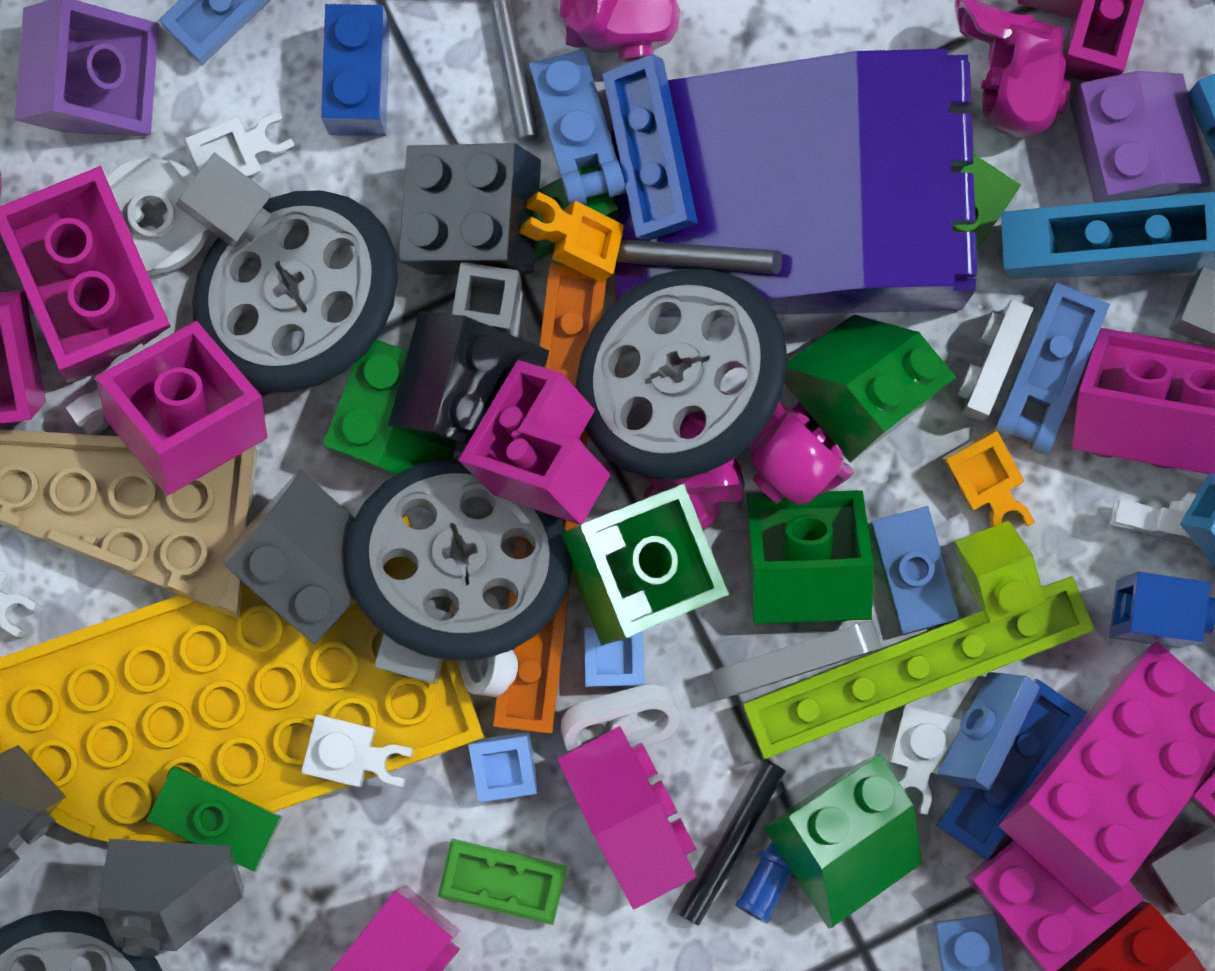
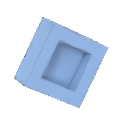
[584,627,645,687]
[468,732,539,803]

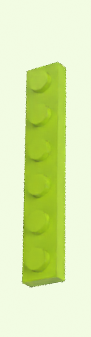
[742,576,1095,760]

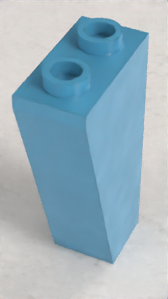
[1001,192,1215,279]

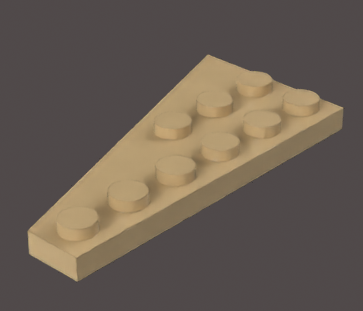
[0,429,257,619]

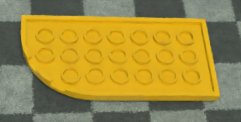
[0,515,485,843]

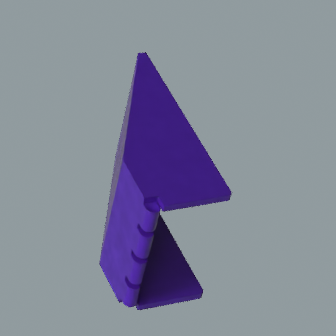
[612,49,977,317]

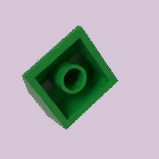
[784,314,957,463]
[322,339,455,477]
[560,484,729,646]
[747,490,874,624]
[763,754,922,929]

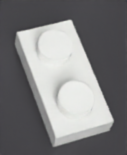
[957,299,1033,423]

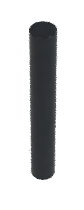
[679,759,786,926]

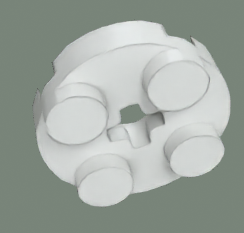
[106,157,211,276]

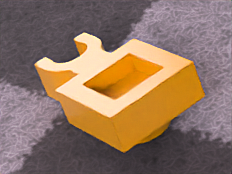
[519,192,624,282]
[942,429,1035,527]

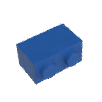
[321,4,390,136]
[1109,572,1215,648]

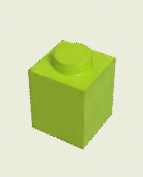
[954,521,1046,624]

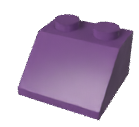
[15,0,159,136]
[1069,71,1210,203]

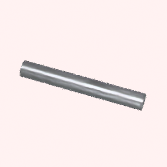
[488,0,539,142]
[617,239,782,274]

